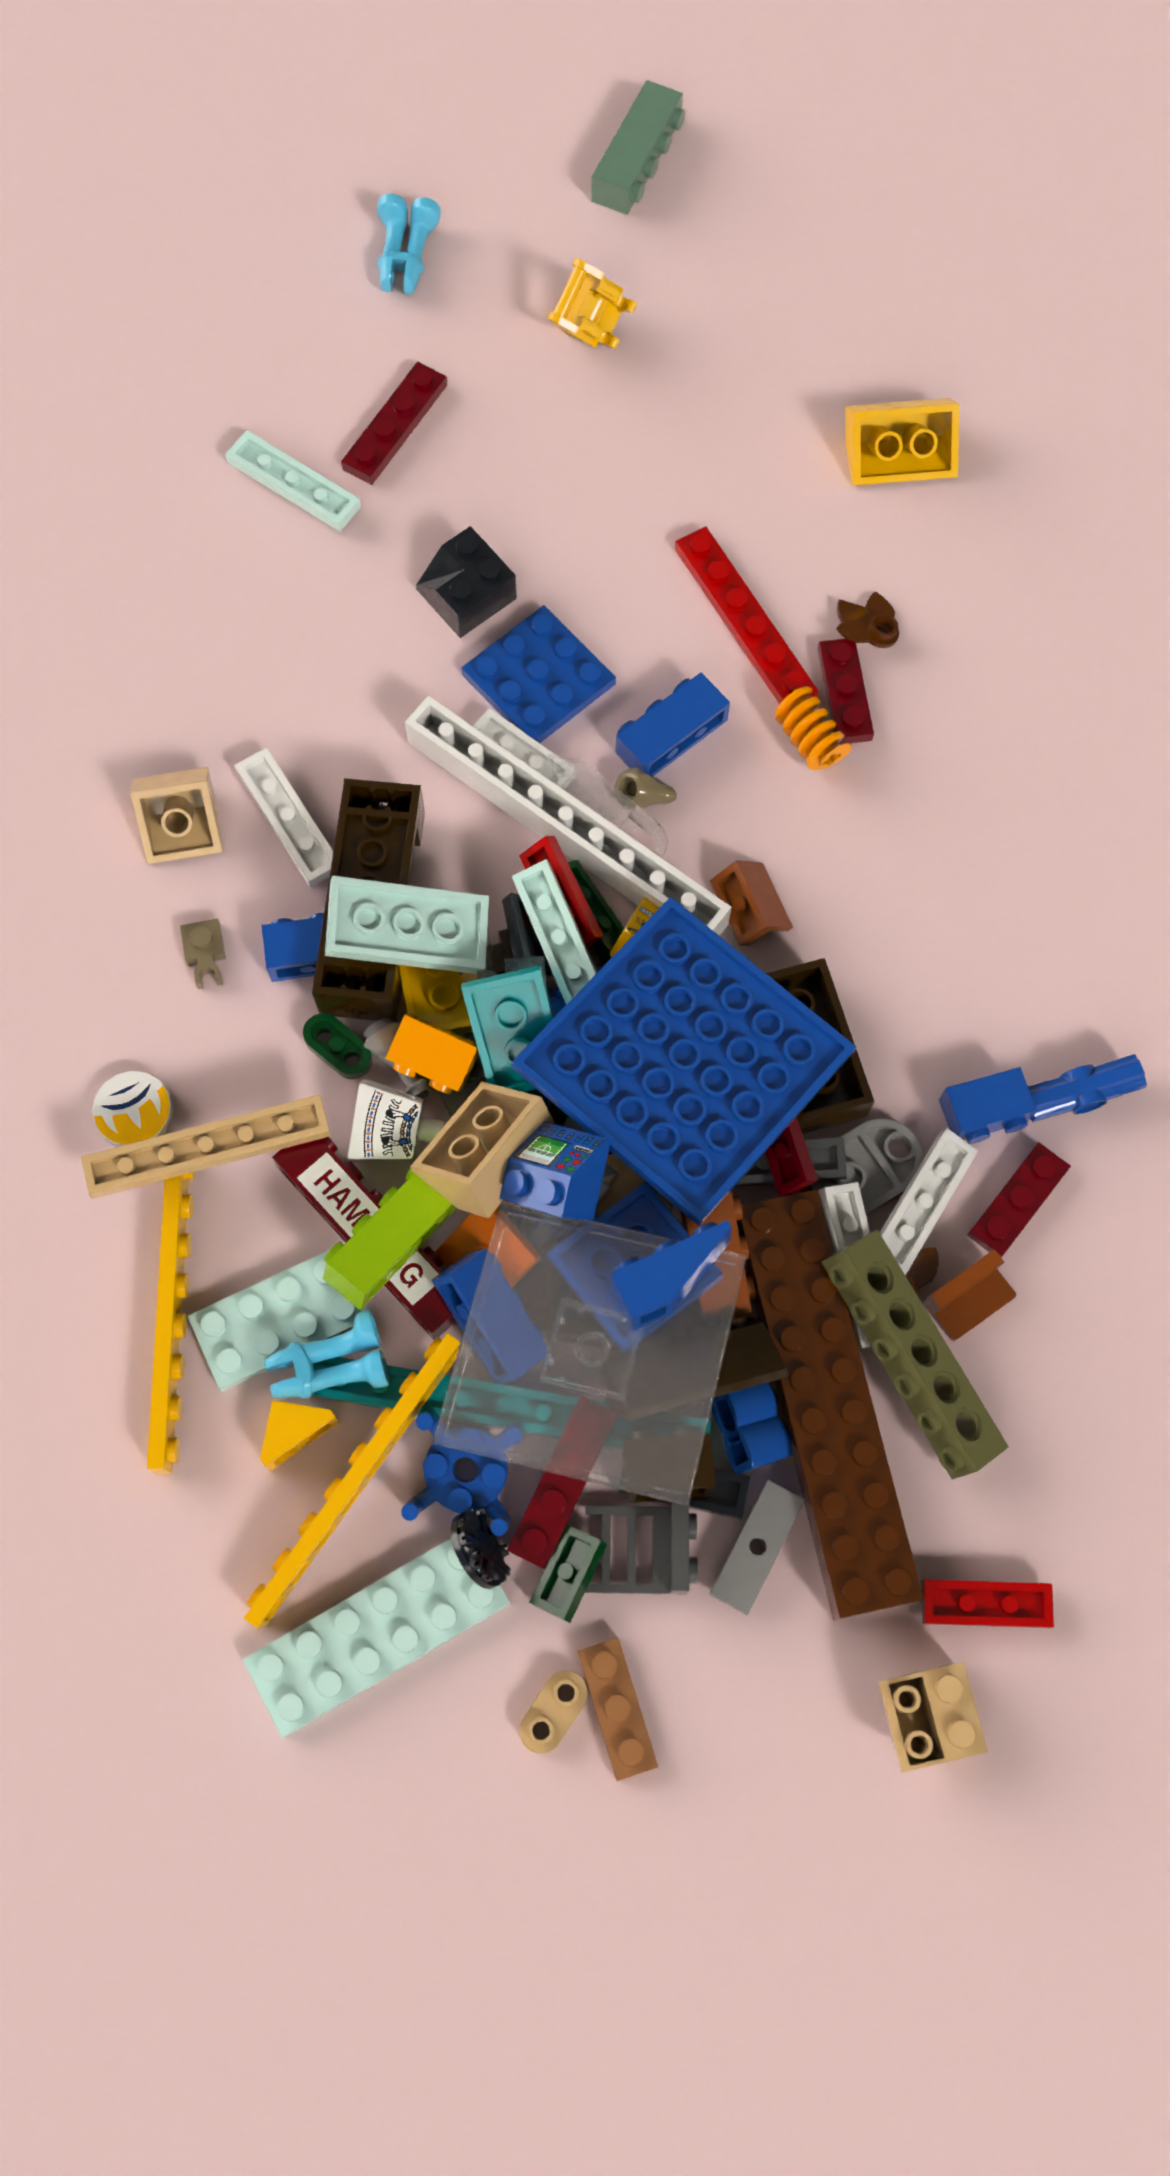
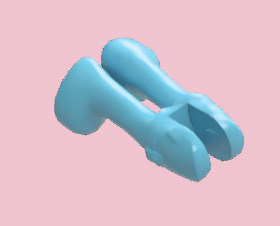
[377,193,441,295]
[264,1309,390,1399]

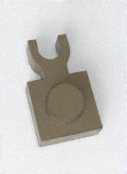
[180,918,226,989]

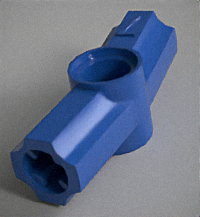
[1028,1054,1147,1122]

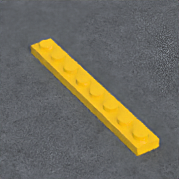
[147,1172,196,1474]
[244,1333,465,1628]

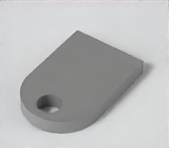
[806,1119,923,1217]

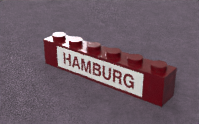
[272,1137,456,1340]

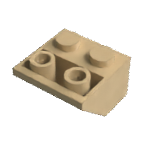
[878,1662,988,1773]

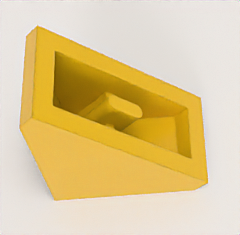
[260,1400,340,1471]

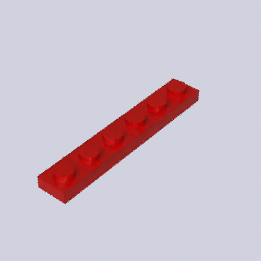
[675,526,819,705]

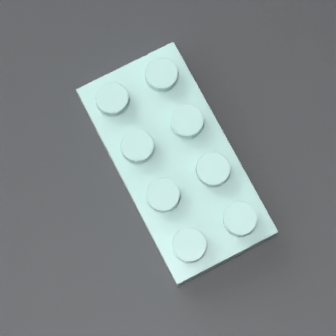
[325,876,489,975]
[187,1250,366,1392]

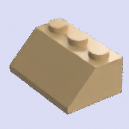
[410,1082,555,1219]

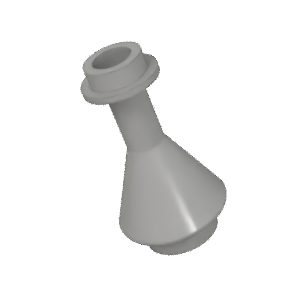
[363,1018,432,1099]

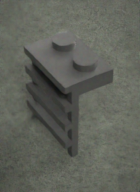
[585,1502,697,1595]

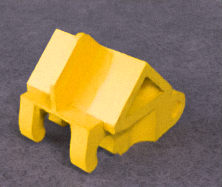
[547,258,637,349]

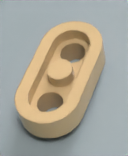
[519,1670,588,1754]

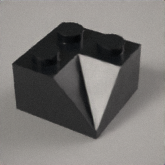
[416,526,517,638]

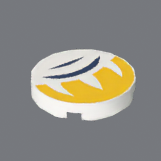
[92,1071,174,1146]

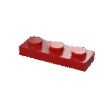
[519,836,604,948]
[921,1579,1054,1628]

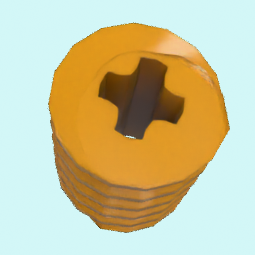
[774,686,852,770]

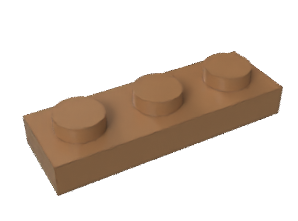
[577,1638,658,1781]

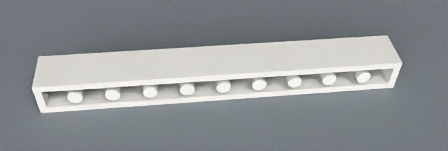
[405,695,732,936]

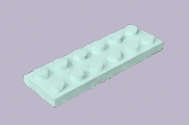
[242,1538,511,1738]

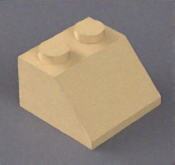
[130,767,223,864]

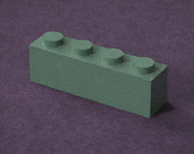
[591,80,686,215]

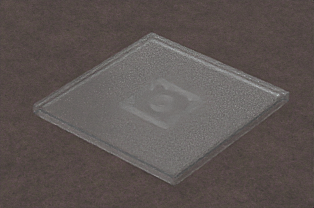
[433,1201,747,1506]

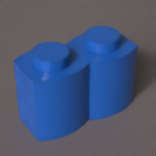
[709,1382,792,1475]

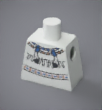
[348,1079,444,1159]

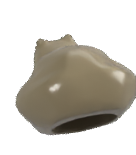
[614,767,677,809]

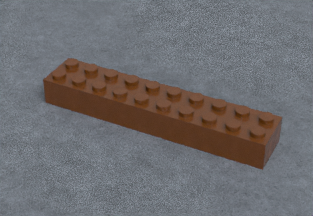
[736,1189,924,1621]

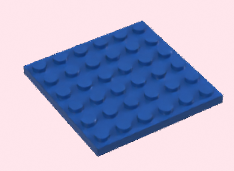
[511,897,856,1226]

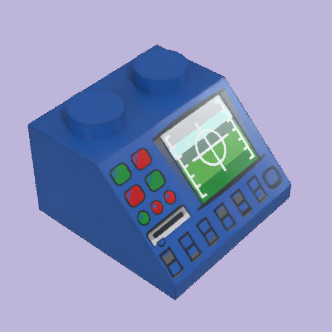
[499,1122,611,1221]

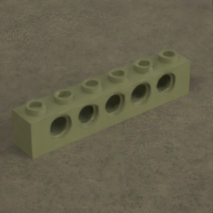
[822,1229,1009,1480]

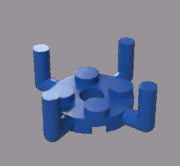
[401,1409,525,1536]

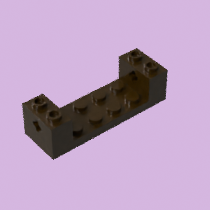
[312,778,425,1022]

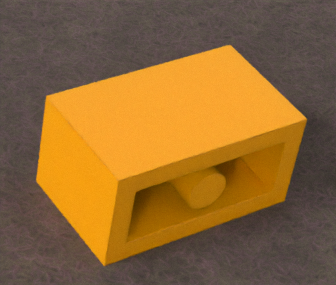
[385,1013,479,1094]

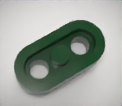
[303,1013,373,1079]

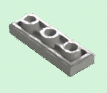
[709,1480,805,1616]

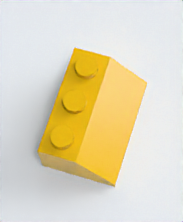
[845,398,959,485]

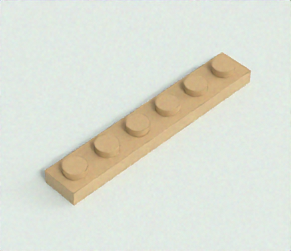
[81,1094,331,1199]

